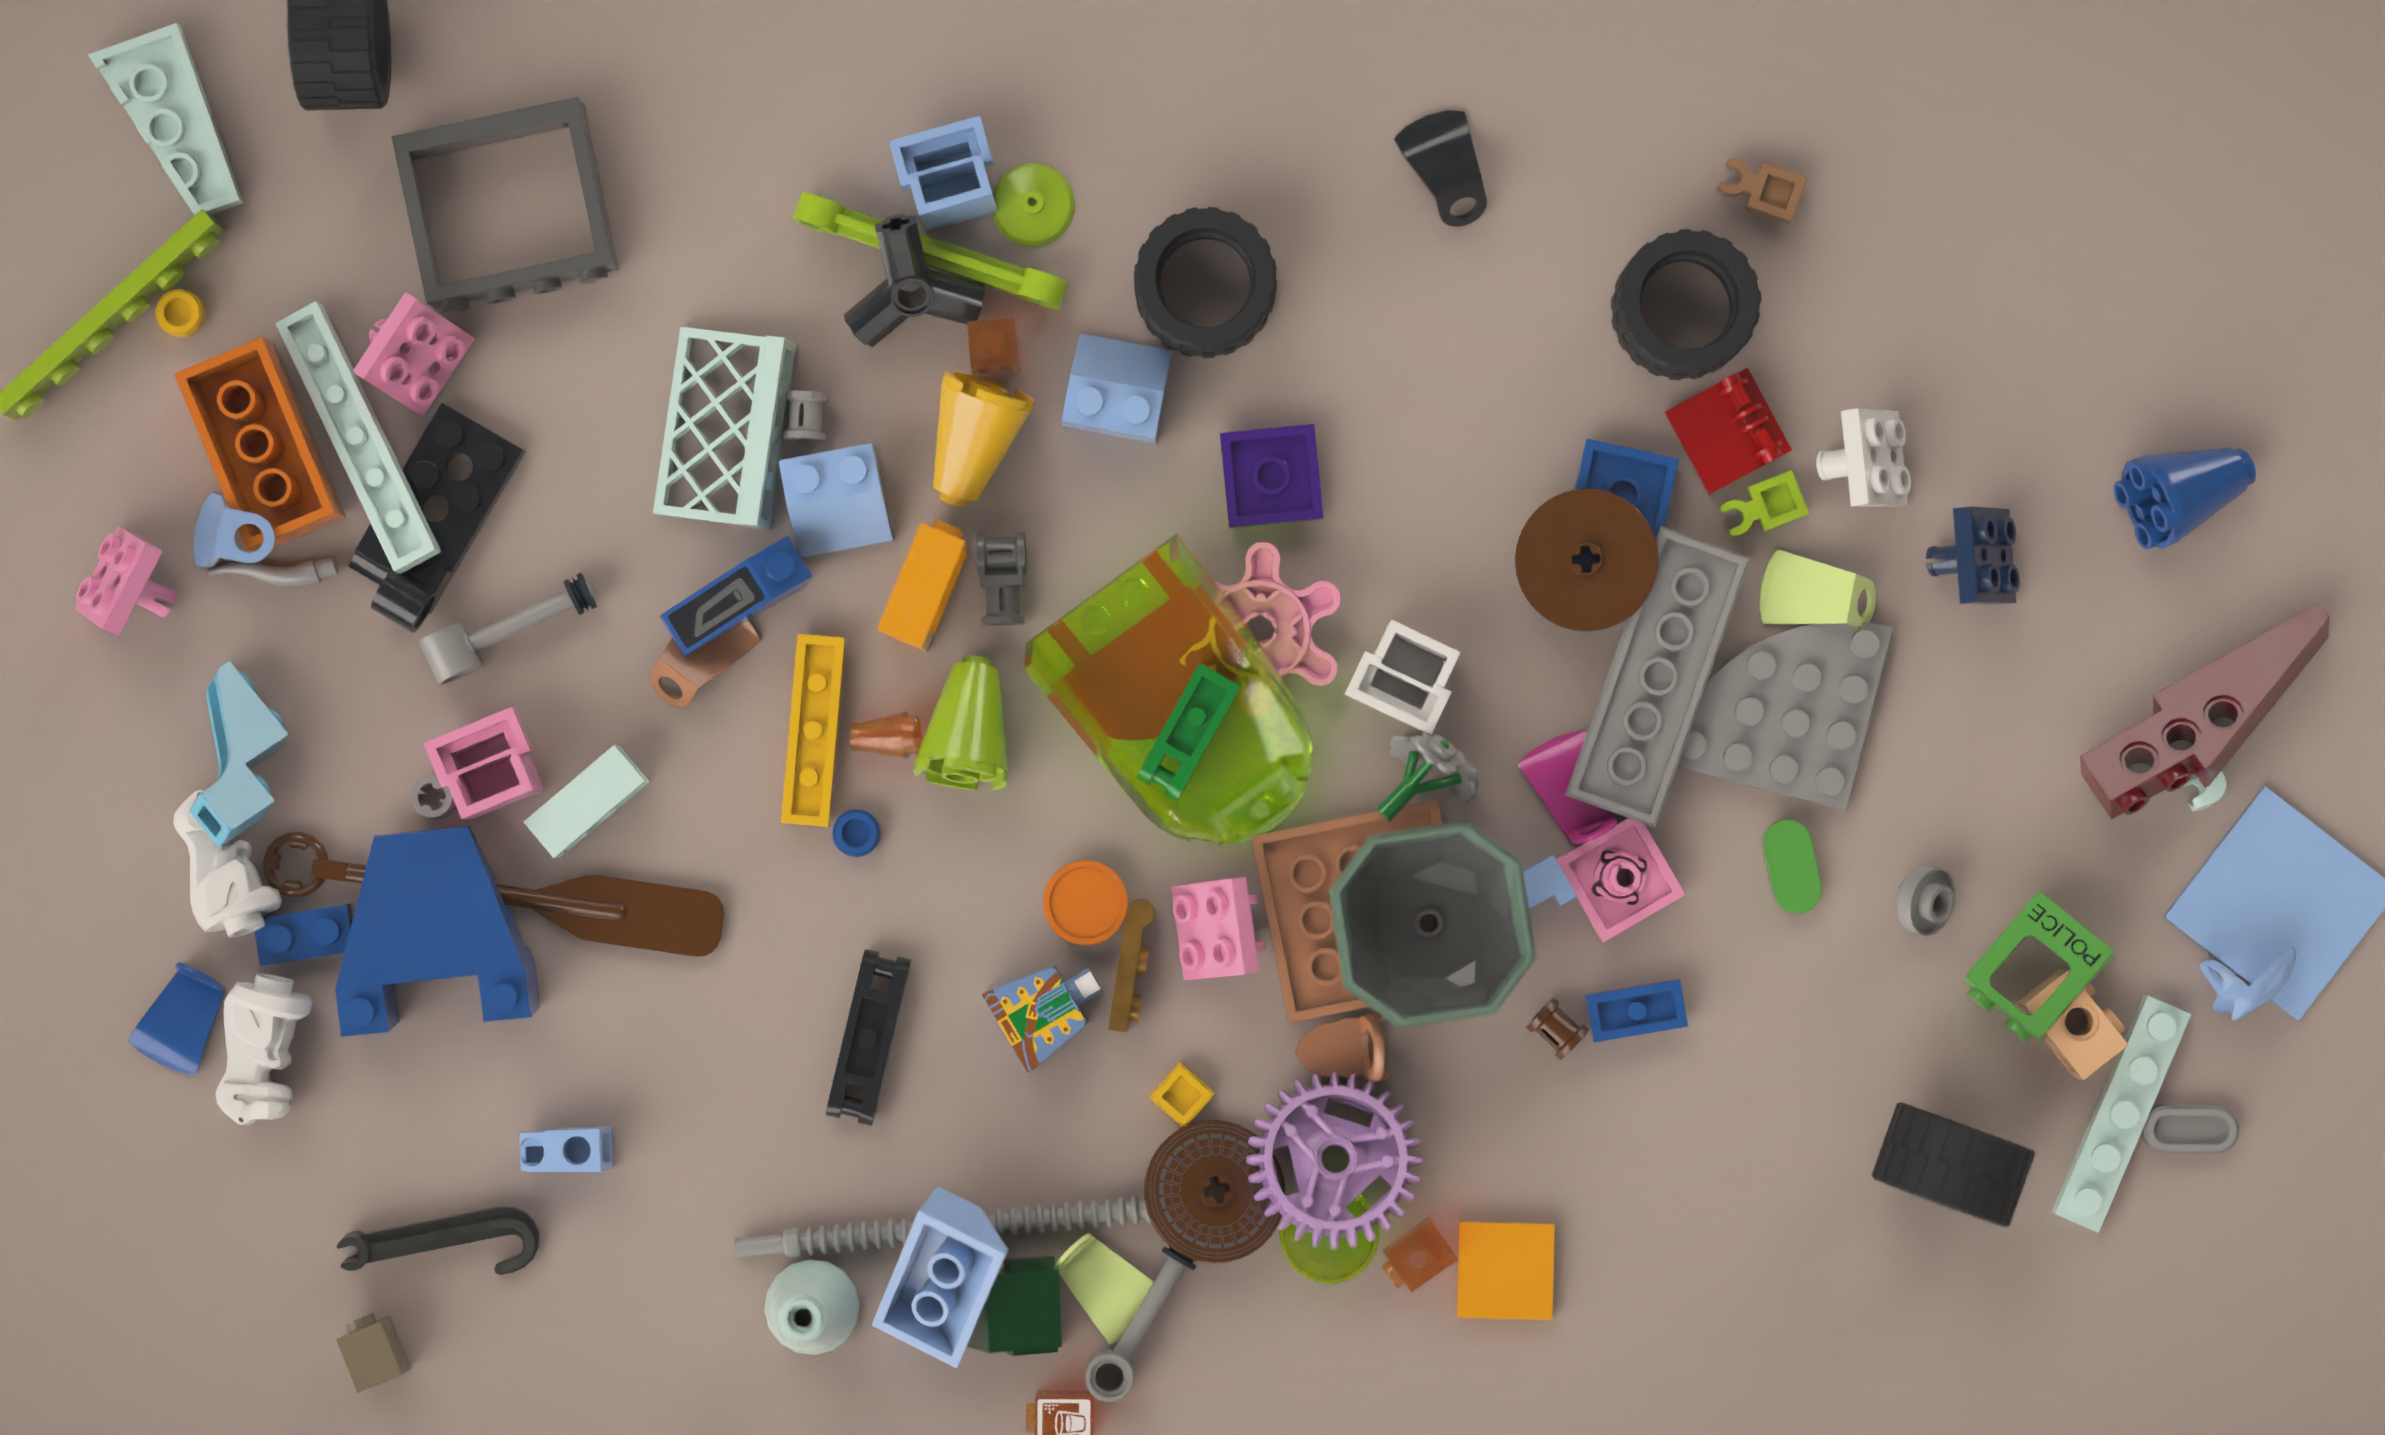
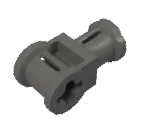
[977,532,1026,626]

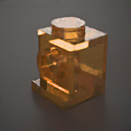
[1381,1217,1459,1292]

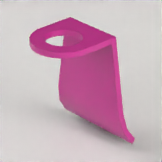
[1518,731,1618,844]

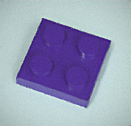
[1220,424,1323,529]

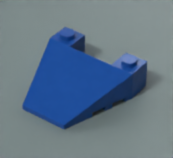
[335,825,540,1037]

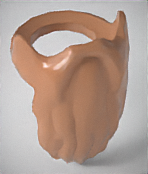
[1295,1013,1392,1082]

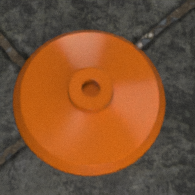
[1043,860,1128,945]

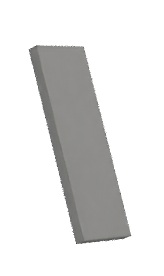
[1564,526,1751,827]

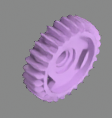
[1246,1072,1423,1250]

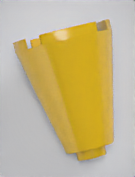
[933,371,1035,507]

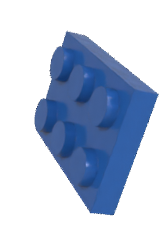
[1573,439,1679,573]

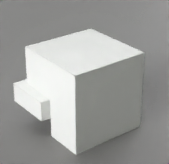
[1344,619,1461,735]

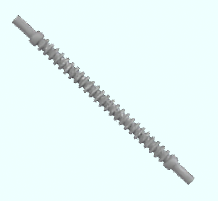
[735,1193,1209,1258]

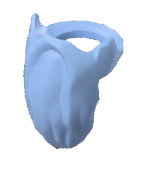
[2200,947,2297,1021]

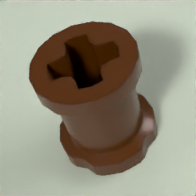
[1526,998,1589,1060]

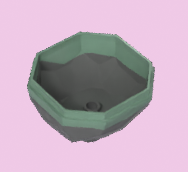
[1329,821,1536,1028]

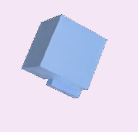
[888,115,997,232]

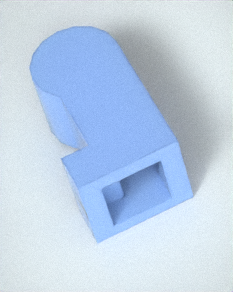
[1523,855,1577,909]
[519,1125,613,1172]

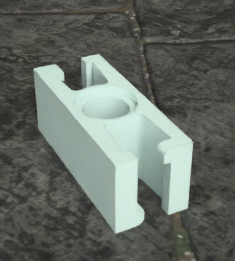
[523,745,651,858]

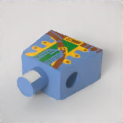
[982,965,1103,1073]

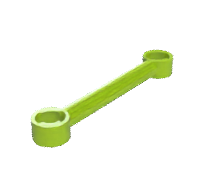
[792,192,1069,311]

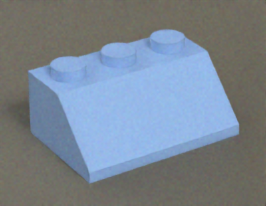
[872,1186,1008,1368]

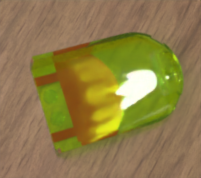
[1024,533,1313,846]

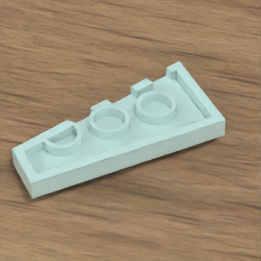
[88,23,244,215]

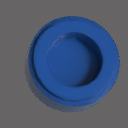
[833,809,881,857]

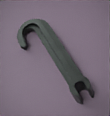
[336,1206,539,1275]

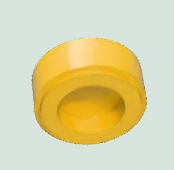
[155,289,206,338]

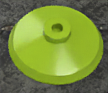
[992,163,1075,247]

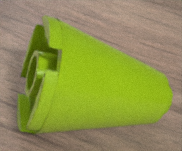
[913,655,1009,790]

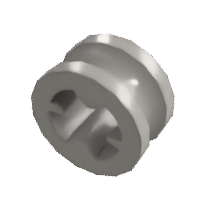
[411,776,456,819]

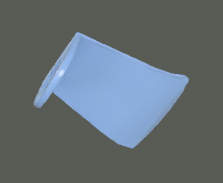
[193,492,275,567]

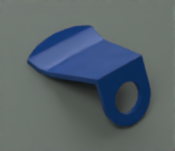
[128,962,226,1075]

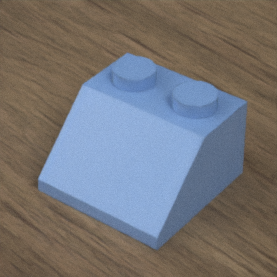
[1061,333,1173,444]
[779,443,894,558]

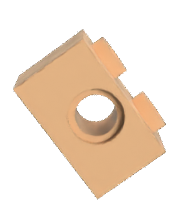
[2015,968,2128,1080]

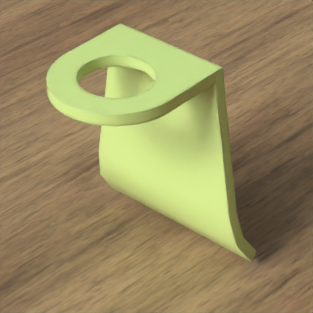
[1759,549,1877,628]
[1053,1233,1154,1344]

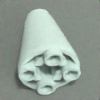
[764,1259,860,1355]

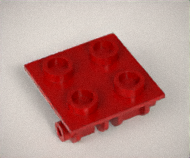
[1664,367,1792,495]

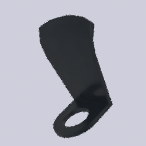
[1394,110,1487,227]

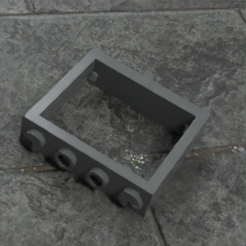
[391,97,619,313]

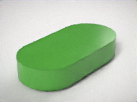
[1762,820,1822,913]

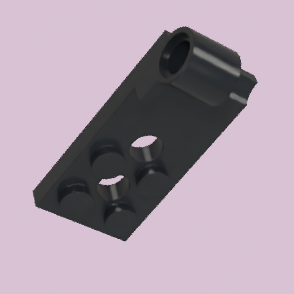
[348,402,526,633]

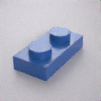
[254,904,353,966]
[1585,979,1688,1042]

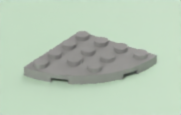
[1677,622,1893,811]

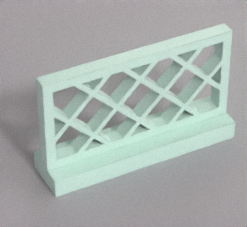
[653,327,797,530]

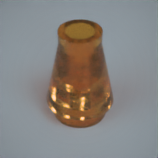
[850,711,922,759]

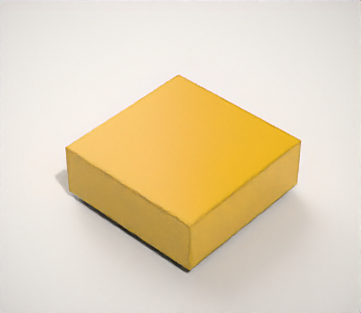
[1149,1062,1216,1128]

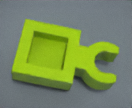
[1718,470,1810,537]

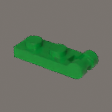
[1136,663,1242,802]

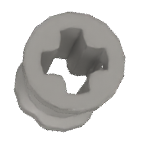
[783,390,829,442]

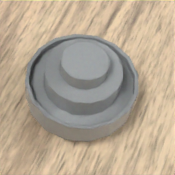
[1896,864,1956,936]

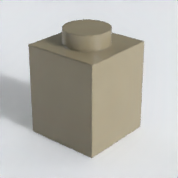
[336,1313,411,1393]

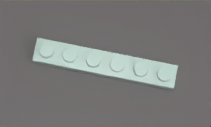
[275,301,441,574]

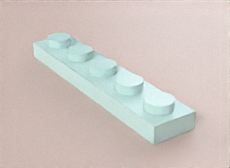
[2051,995,2191,1233]

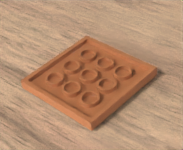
[1251,799,1443,1023]

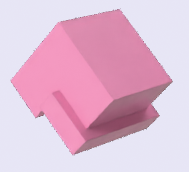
[424,707,544,819]

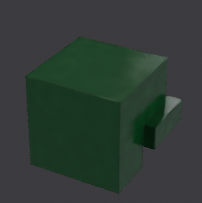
[967,1255,1062,1356]

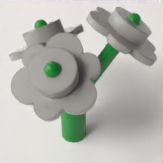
[1376,733,1479,822]

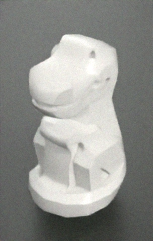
[173,790,282,938]
[216,973,313,1125]

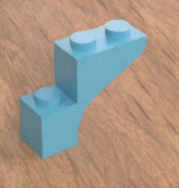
[189,661,289,848]

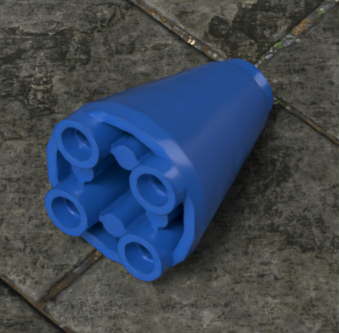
[2113,448,2256,550]

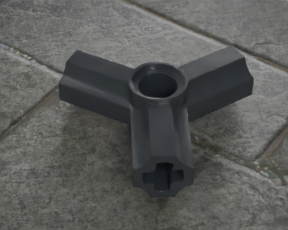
[844,213,985,347]

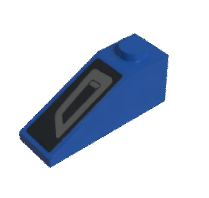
[660,536,812,657]

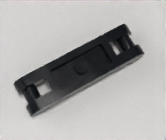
[826,949,912,1126]

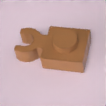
[1716,158,1807,224]

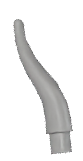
[208,556,339,587]

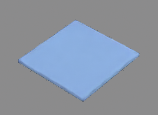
[2163,786,2385,1021]

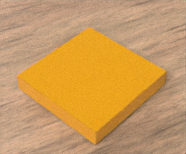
[1456,1221,1555,1320]

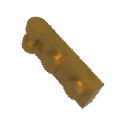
[1108,899,1155,1032]

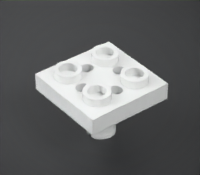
[1816,408,1911,507]

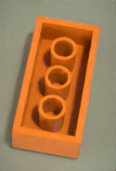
[174,337,346,552]

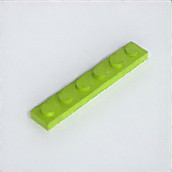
[0,209,225,420]

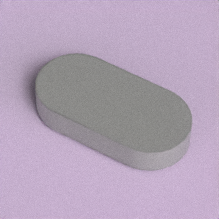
[2141,1105,2239,1154]

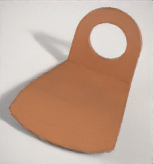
[650,620,761,707]

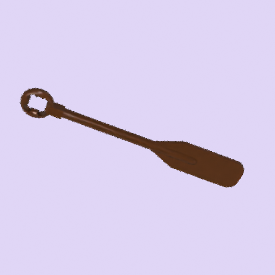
[263,832,724,957]

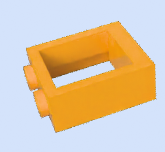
[877,519,971,652]

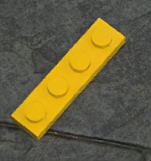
[781,634,846,827]

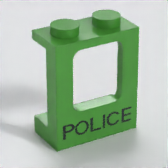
[1965,891,2115,1045]

